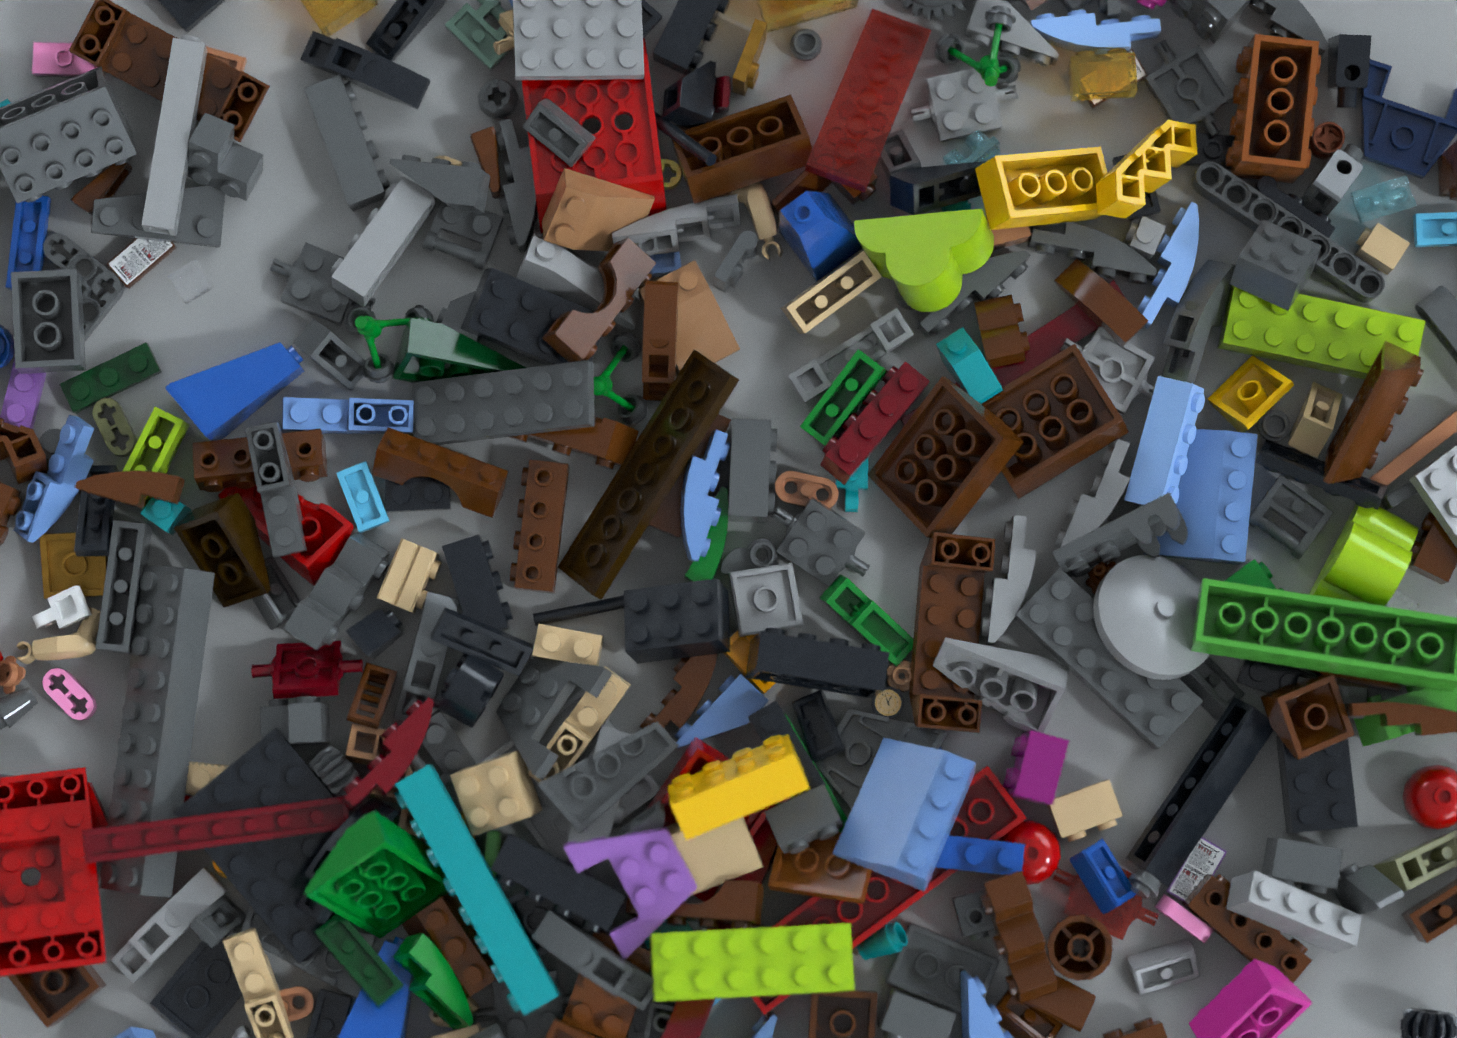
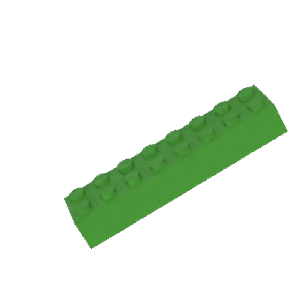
[1191,578,1457,692]

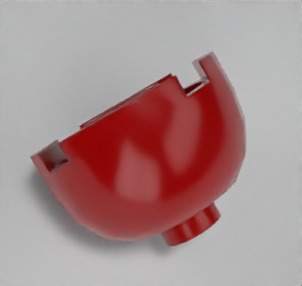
[1402,765,1457,830]
[999,820,1061,885]

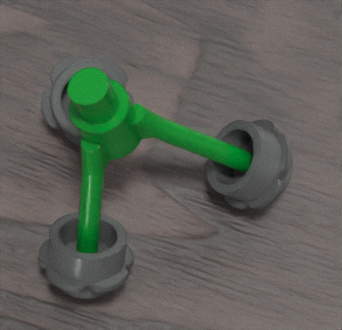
[935,5,1021,87]
[344,303,434,383]
[594,332,648,425]

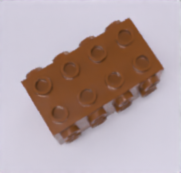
[1226,34,1321,184]

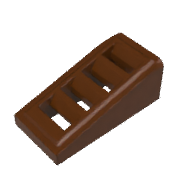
[470,126,501,199]
[70,162,133,216]
[346,662,397,730]

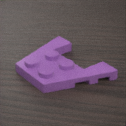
[564,827,697,959]

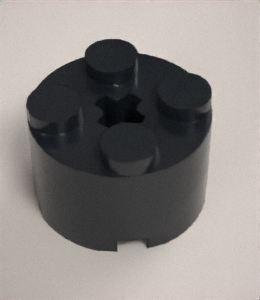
[433,653,504,728]

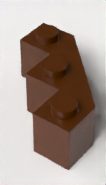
[509,417,639,470]
[0,418,48,485]
[980,870,1057,1004]

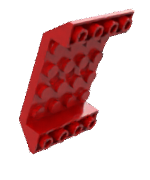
[522,38,667,234]

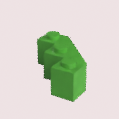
[1354,685,1457,747]

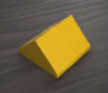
[1207,355,1294,433]

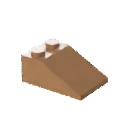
[542,168,655,251]
[638,260,740,371]

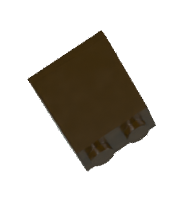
[173,493,271,608]

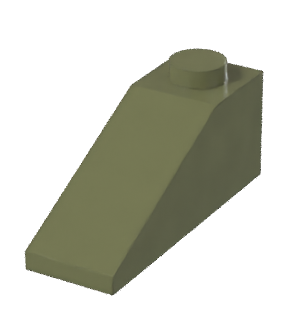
[1373,829,1457,892]

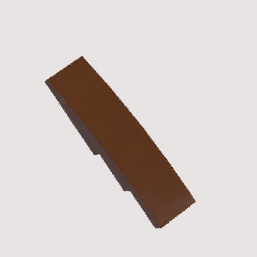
[1346,702,1457,736]

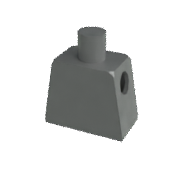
[1301,144,1363,216]

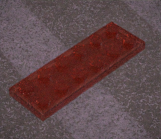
[805,8,931,193]

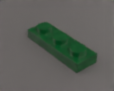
[60,342,162,414]
[315,914,404,1008]

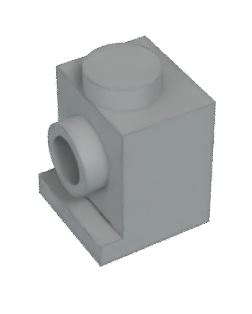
[1123,216,1166,261]

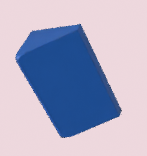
[1070,838,1137,914]

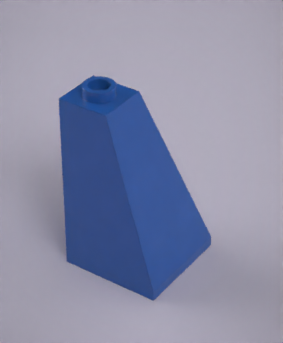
[779,191,862,282]
[165,342,305,441]
[338,936,414,1038]

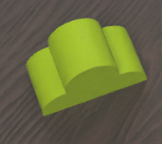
[854,209,994,312]
[1309,504,1419,606]

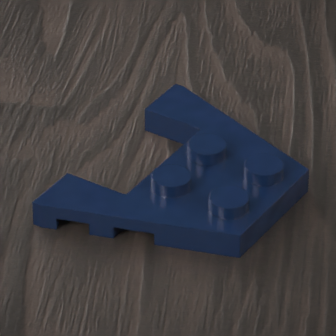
[1361,59,1457,179]

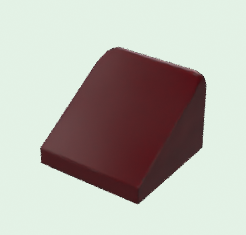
[713,75,731,114]

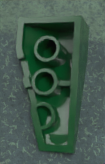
[392,317,527,383]

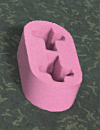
[42,668,97,720]
[1155,894,1214,944]

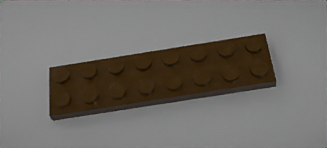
[558,349,740,600]

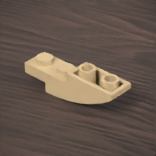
[527,666,631,782]
[223,927,294,1038]

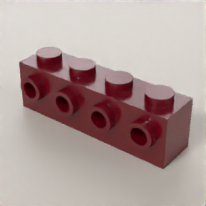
[820,361,930,485]

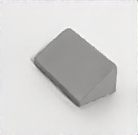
[1127,938,1201,995]

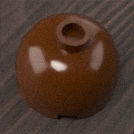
[1047,915,1113,981]

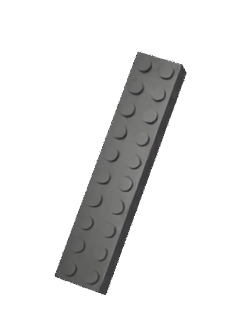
[99,565,215,897]

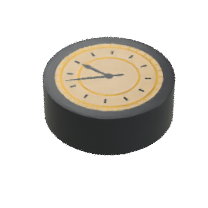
[871,687,904,719]

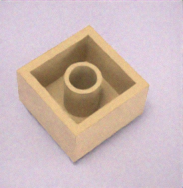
[450,750,543,836]

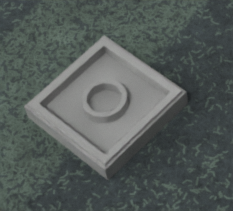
[728,563,804,637]

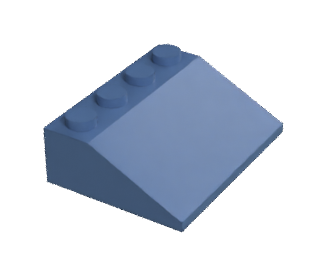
[1143,429,1258,565]
[833,738,975,891]

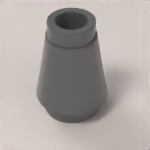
[0,687,38,730]

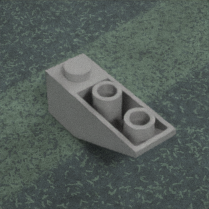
[965,0,1059,67]

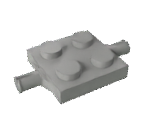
[910,68,1018,142]
[1060,326,1155,414]

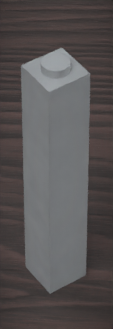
[141,35,207,236]

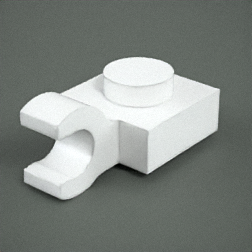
[32,585,92,628]

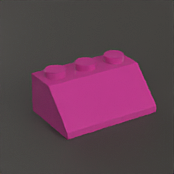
[1188,959,1312,1038]

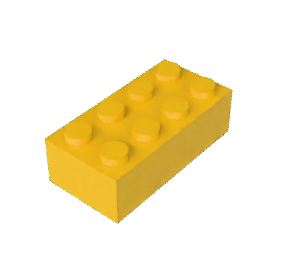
[975,146,1108,230]
[667,734,810,841]

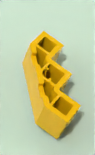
[1096,120,1197,218]

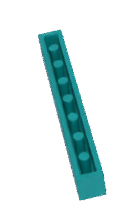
[394,764,560,1016]

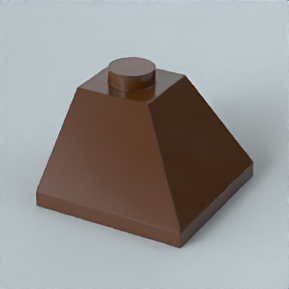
[1261,674,1355,759]

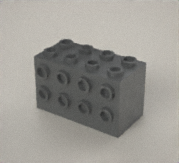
[0,66,137,203]

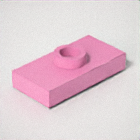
[32,42,97,77]

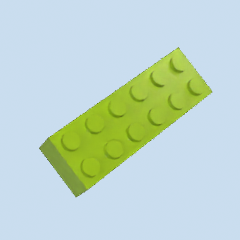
[1218,285,1425,380]
[649,923,855,1002]

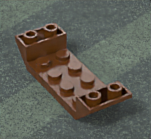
[69,0,270,143]
[909,532,996,733]

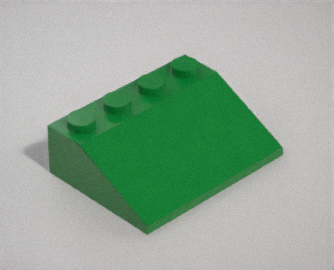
[304,811,448,939]

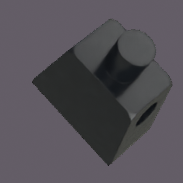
[1328,34,1372,108]

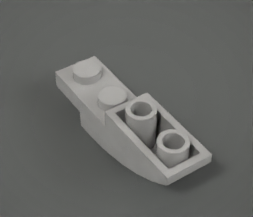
[1054,439,1130,548]
[981,515,1037,645]
[111,866,228,983]

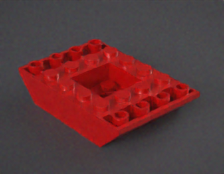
[0,767,106,977]

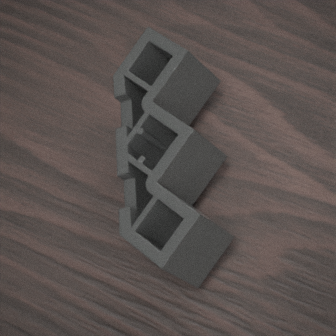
[284,532,390,650]

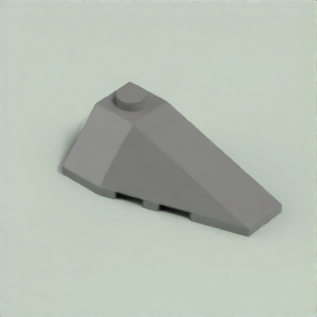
[933,638,1069,733]

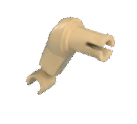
[717,182,783,260]
[16,607,101,664]

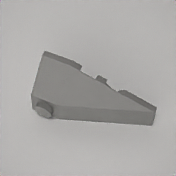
[516,231,643,330]

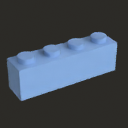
[1124,376,1205,506]

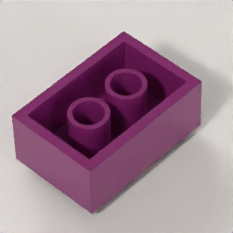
[1003,730,1069,805]

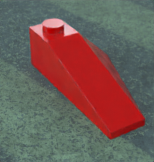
[217,484,354,586]

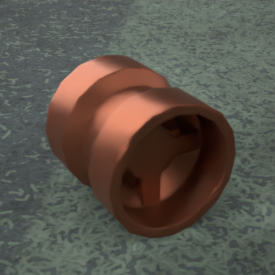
[1308,122,1345,159]

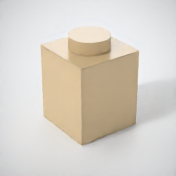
[1355,223,1410,275]

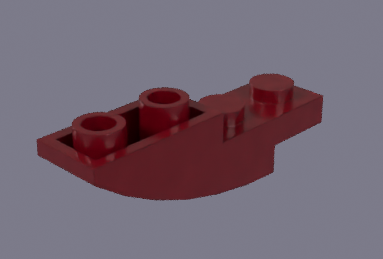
[342,697,434,811]

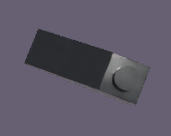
[366,0,447,61]
[890,161,986,215]

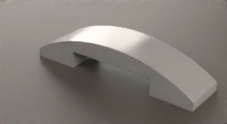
[788,308,914,403]

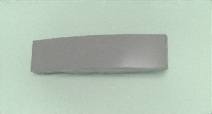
[612,194,741,255]

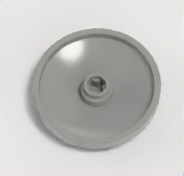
[1093,555,1210,680]

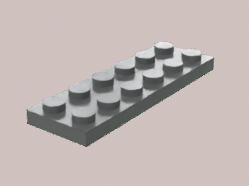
[413,360,595,445]

